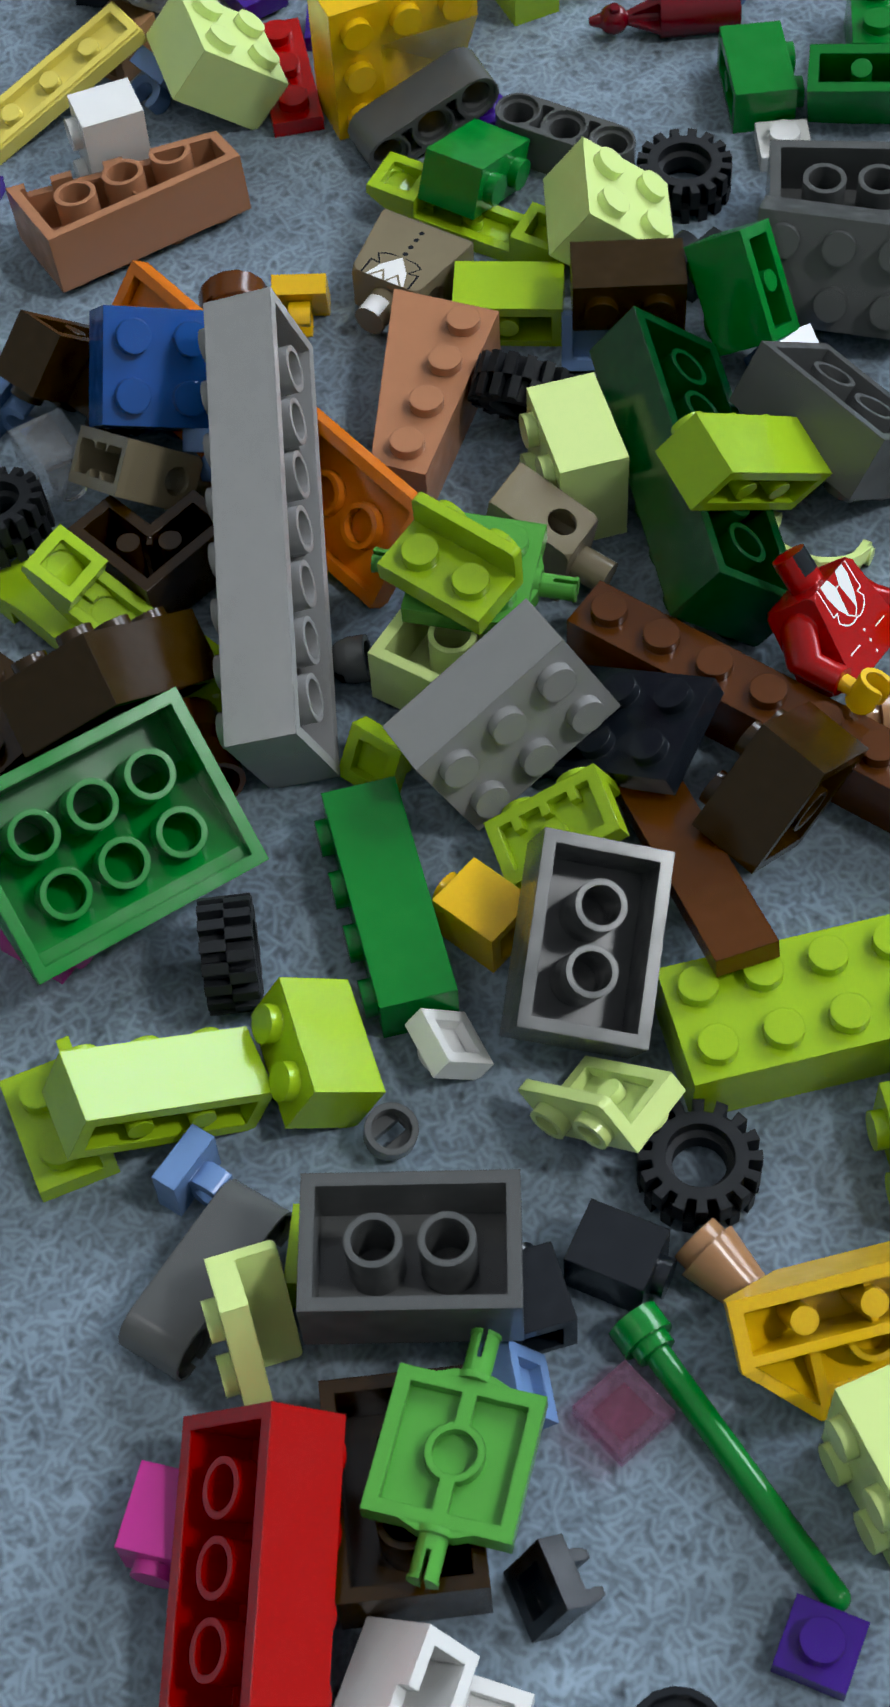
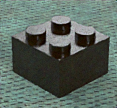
[692,701,869,874]

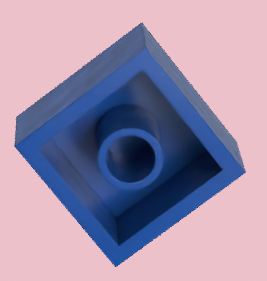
[89,305,209,431]

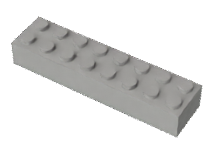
[198,287,340,788]

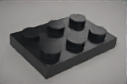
[541,665,724,795]

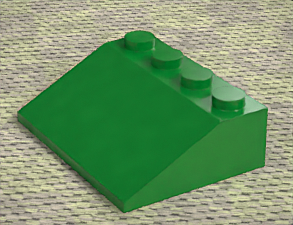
[0,686,269,985]

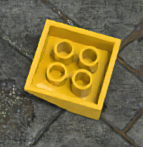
[307,0,478,141]

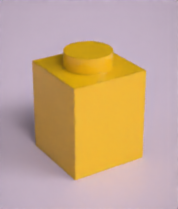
[432,857,521,973]

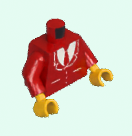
[768,544,890,715]

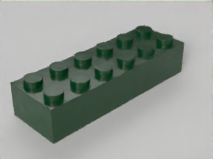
[589,306,788,647]

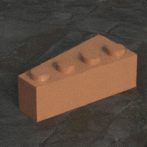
[5,131,251,293]
[372,288,501,500]

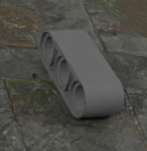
[348,47,499,173]
[495,93,636,174]
[118,1179,292,1382]

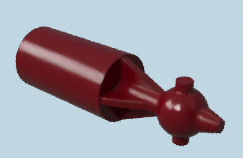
[588,0,742,39]

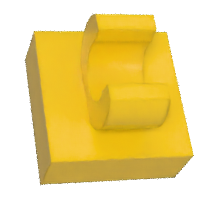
[271,273,331,337]

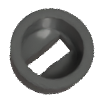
[332,634,371,684]
[363,1102,419,1161]

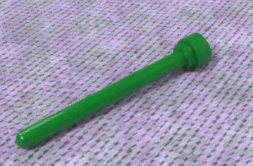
[609,1301,851,1611]

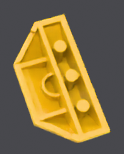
[723,1241,890,1421]

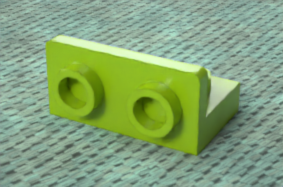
[377,491,523,635]
[483,763,630,889]
[0,1036,120,1203]

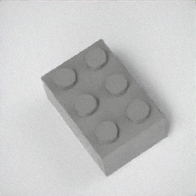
[382,598,621,831]

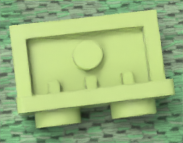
[518,1055,686,1153]
[200,1240,303,1406]

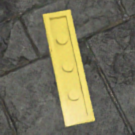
[0,1,148,165]

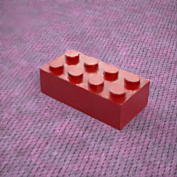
[159,1401,347,1707]

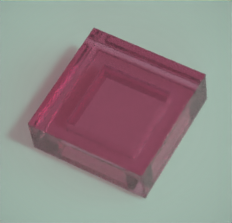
[572,1360,676,1467]

